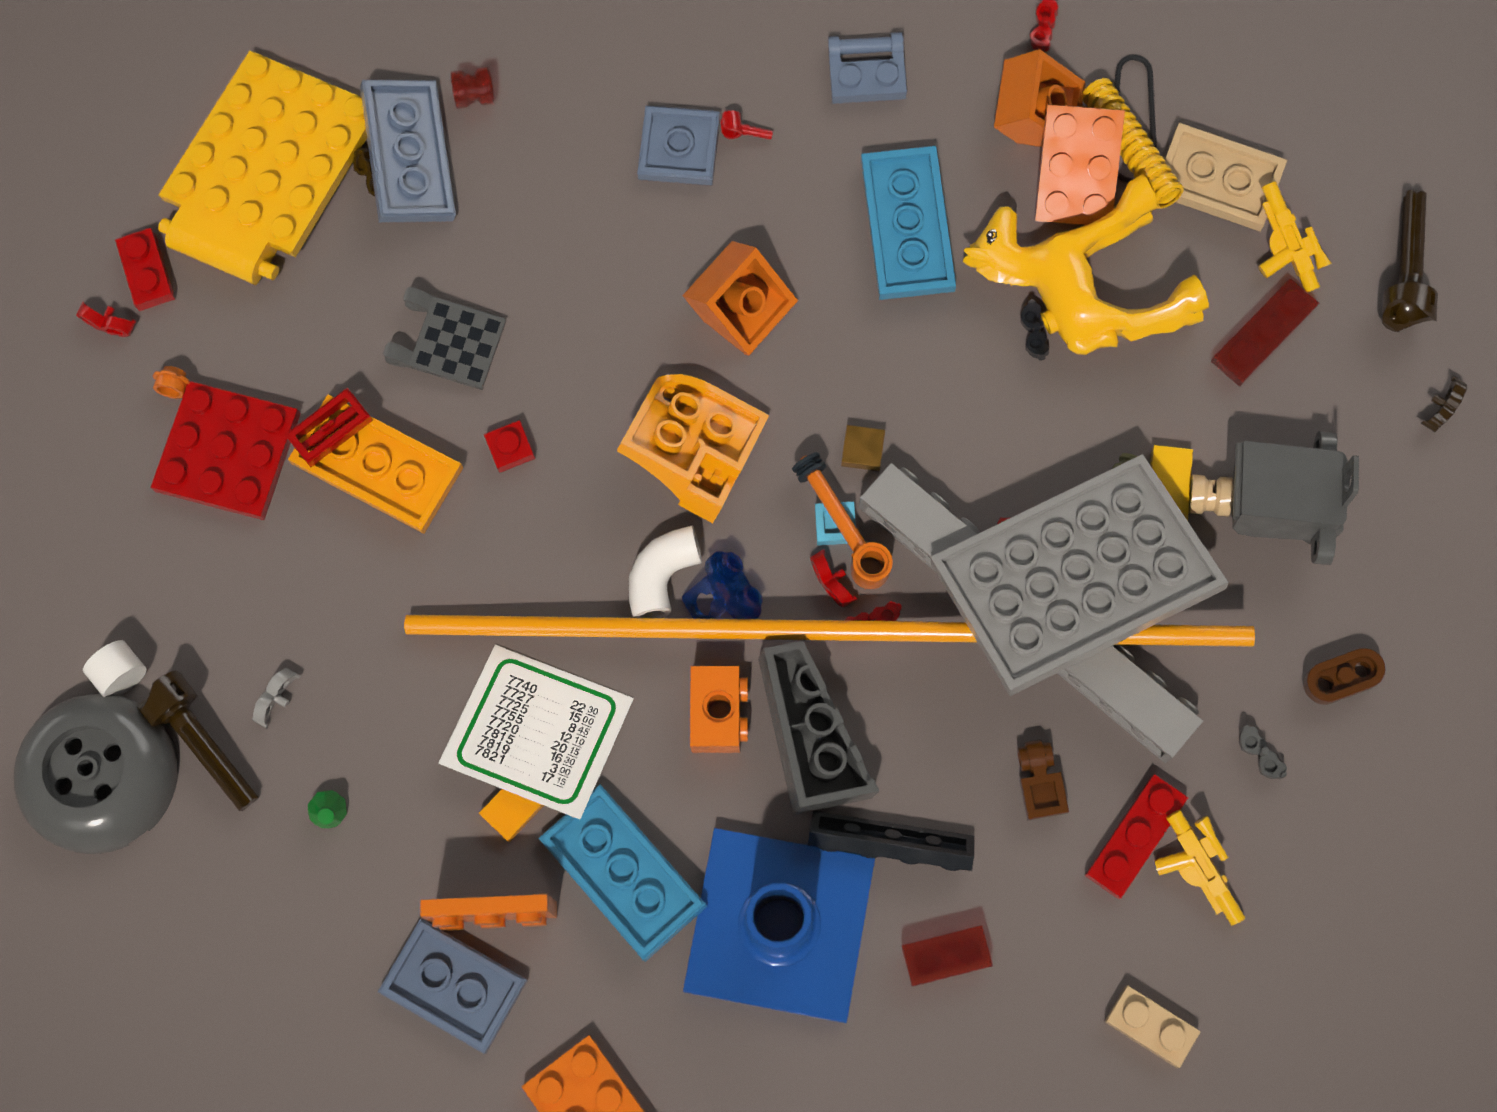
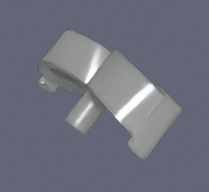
[252,668,301,729]

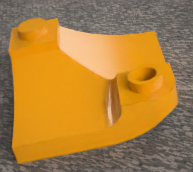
[617,374,769,523]

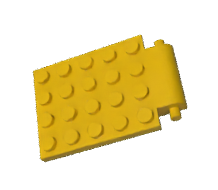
[158,50,367,285]

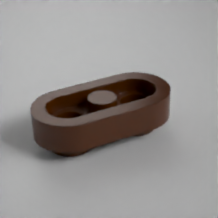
[1304,648,1385,705]

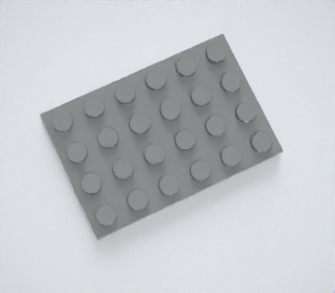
[931,454,1228,696]

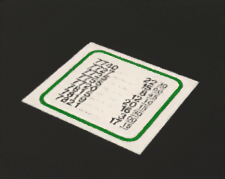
[438,645,634,820]

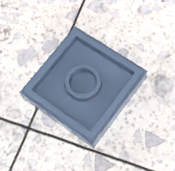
[637,106,720,186]

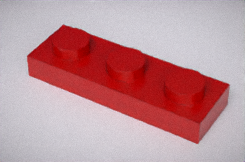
[1085,774,1189,899]

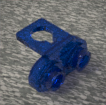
[682,551,763,619]

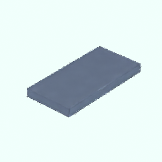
[360,80,456,222]

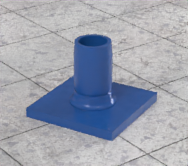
[683,828,875,1024]

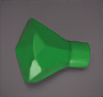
[307,790,347,829]

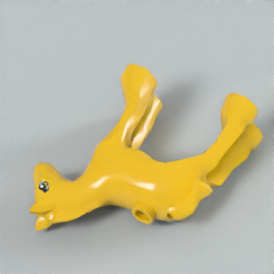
[963,174,1209,355]

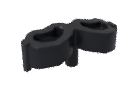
[1020,299,1049,360]

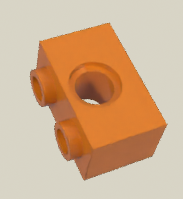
[690,666,748,753]

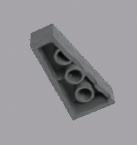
[758,641,879,815]

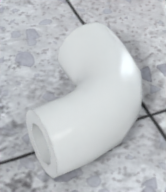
[629,525,702,618]

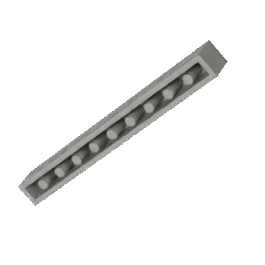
[859,463,1203,764]

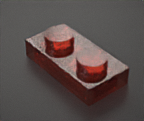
[901,925,993,987]

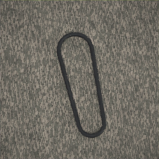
[1114,55,1157,183]

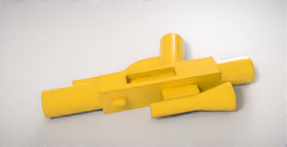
[1258,181,1332,293]
[1154,810,1246,926]

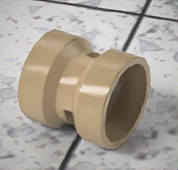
[1189,474,1233,517]

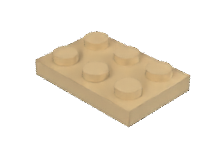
[1165,123,1287,232]

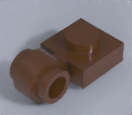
[1017,739,1069,821]

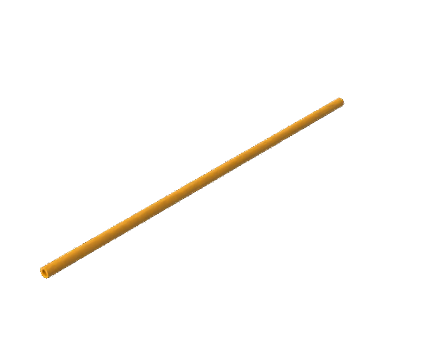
[404,615,1255,647]

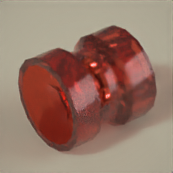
[451,67,494,109]

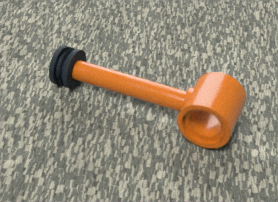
[792,452,893,590]

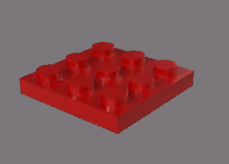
[150,381,301,520]

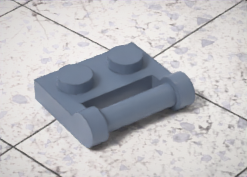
[828,32,907,104]

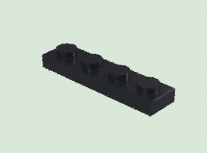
[808,811,975,871]

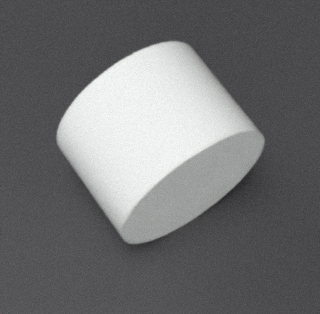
[83,640,147,697]

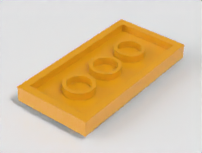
[288,394,463,534]

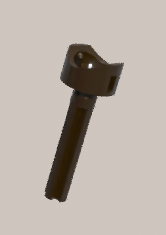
[1382,189,1438,332]
[137,670,259,811]

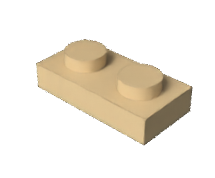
[1104,985,1201,1068]

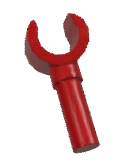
[720,110,773,140]

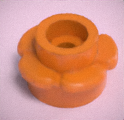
[153,366,190,399]

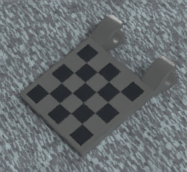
[383,287,506,390]

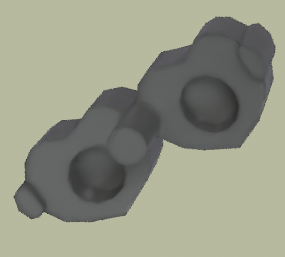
[1239,725,1287,779]

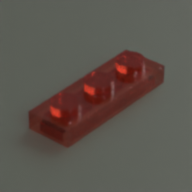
[1211,278,1319,387]

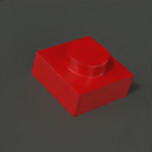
[484,420,535,473]

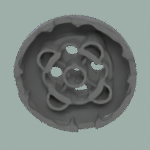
[14,693,178,854]

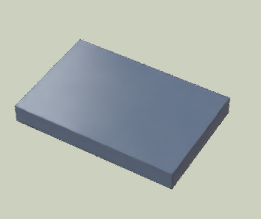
[378,918,528,1054]

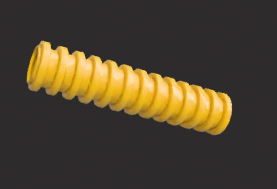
[1082,78,1184,209]

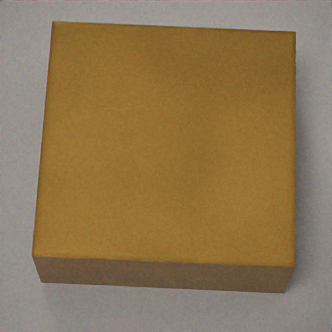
[841,425,885,471]

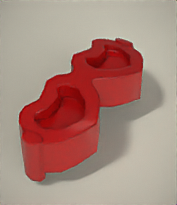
[1030,0,1058,52]
[76,302,136,337]
[810,549,857,608]
[845,601,902,621]

